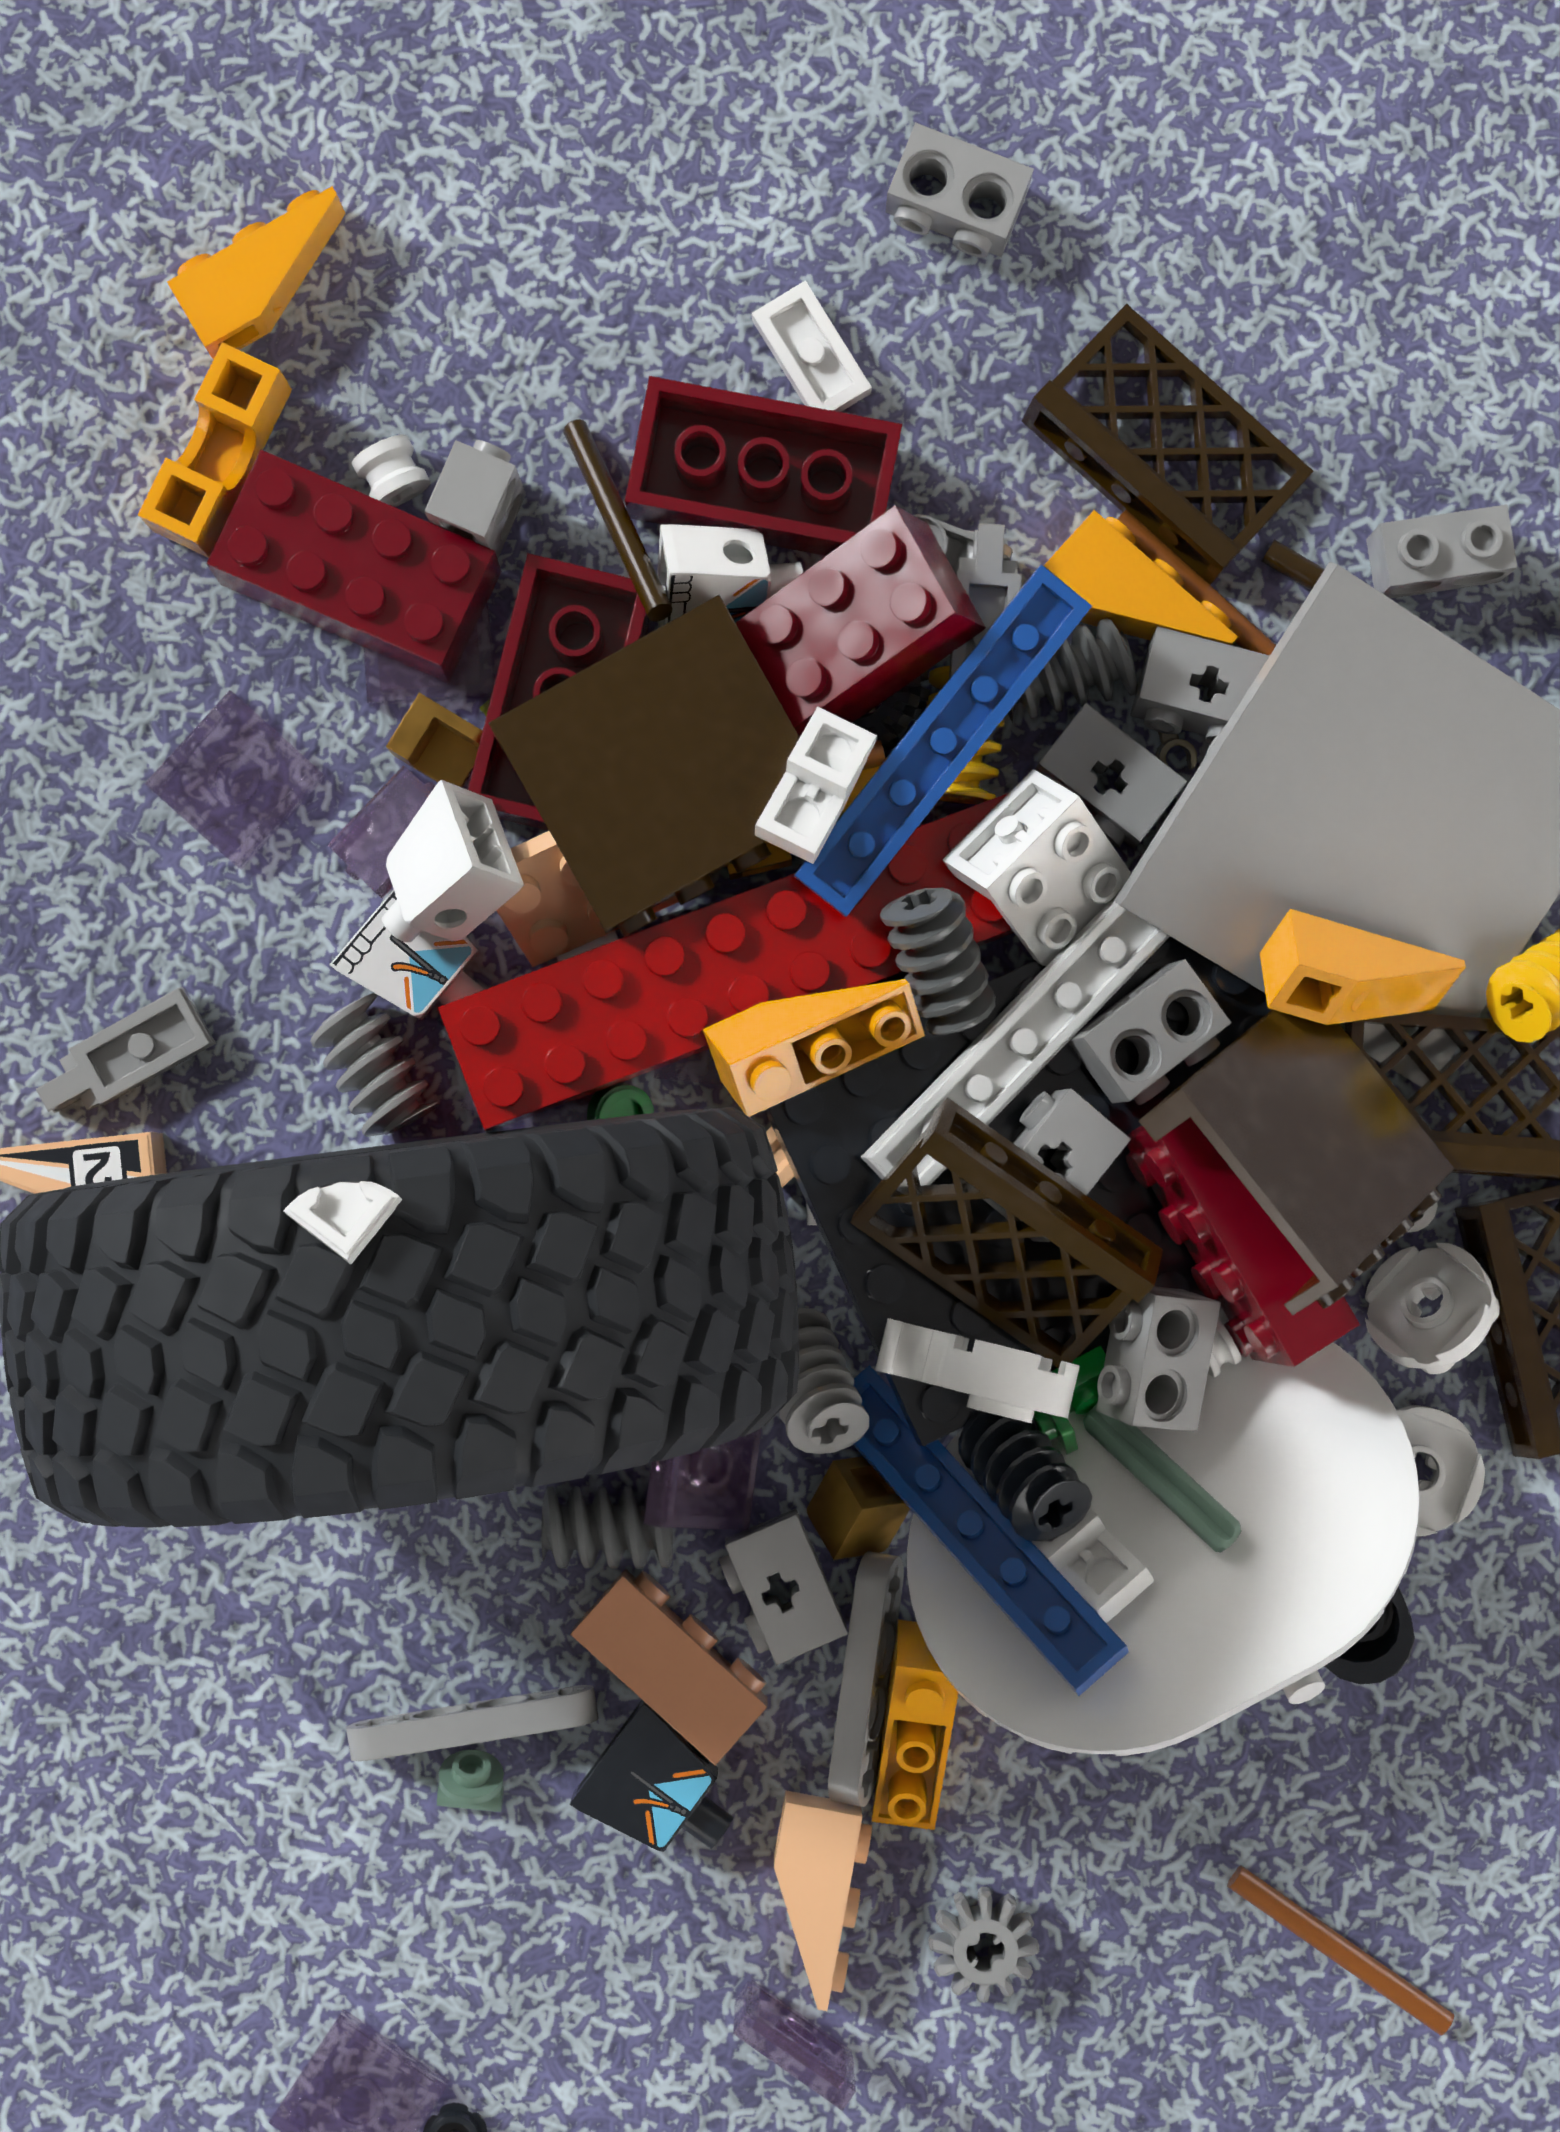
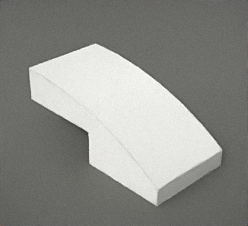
[755,707,877,864]
[1031,1508,1154,1623]

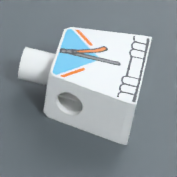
[657,524,803,628]
[329,889,485,1019]

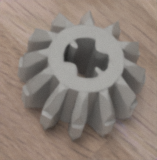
[928,1886,1039,2003]

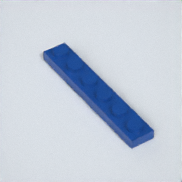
[794,565,1092,917]
[853,1365,1129,1696]

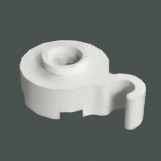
[875,1318,1080,1423]

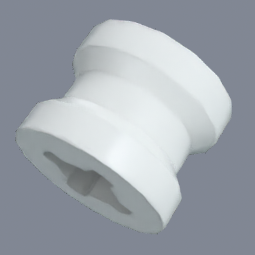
[352,434,431,507]

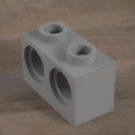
[885,122,1034,258]
[424,440,526,559]
[1366,504,1517,599]
[1068,959,1231,1105]
[1096,1286,1221,1431]

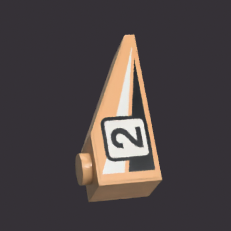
[0,1132,167,1194]

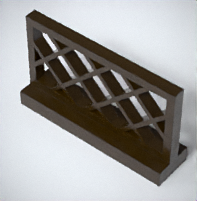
[1021,303,1314,585]
[1345,1012,1560,1181]
[850,1098,1163,1369]
[1455,1184,1560,1459]

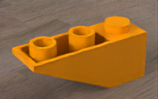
[167,186,346,360]
[1044,510,1238,645]
[1260,909,1466,1025]
[703,979,925,1117]
[871,1619,958,1830]

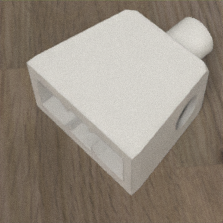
[382,780,524,942]

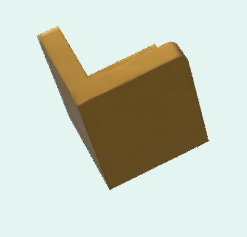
[386,692,483,788]
[807,1456,910,1560]

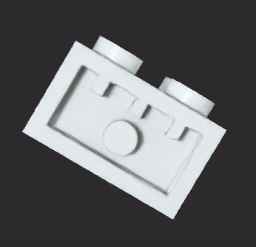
[943,769,1131,966]

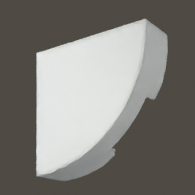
[284,1181,402,1264]

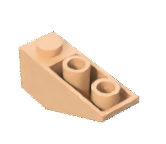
[774,1790,872,2011]

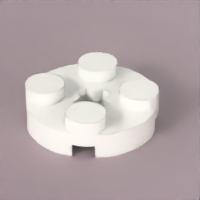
[1365,1243,1500,1375]
[1396,1405,1485,1536]

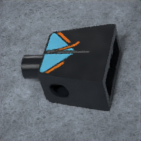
[570,1700,734,1852]

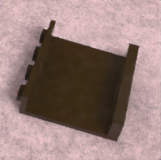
[489,595,800,937]
[1139,1010,1454,1315]

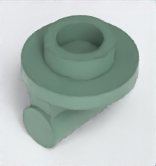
[437,1750,504,1812]

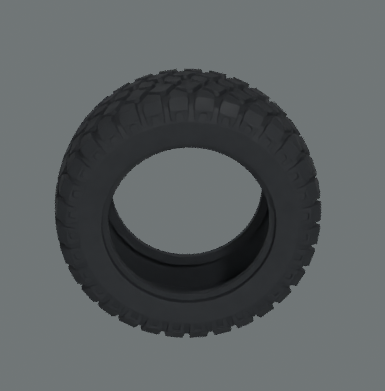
[0,1107,799,1528]

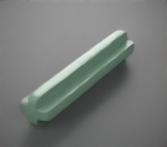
[1083,1404,1242,1553]

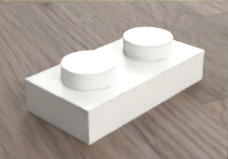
[752,280,872,412]

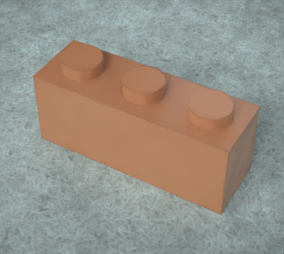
[570,1569,768,1766]

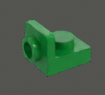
[1033,1345,1106,1455]

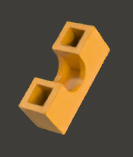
[138,342,292,558]

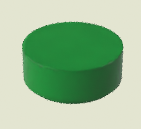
[587,1082,654,1121]

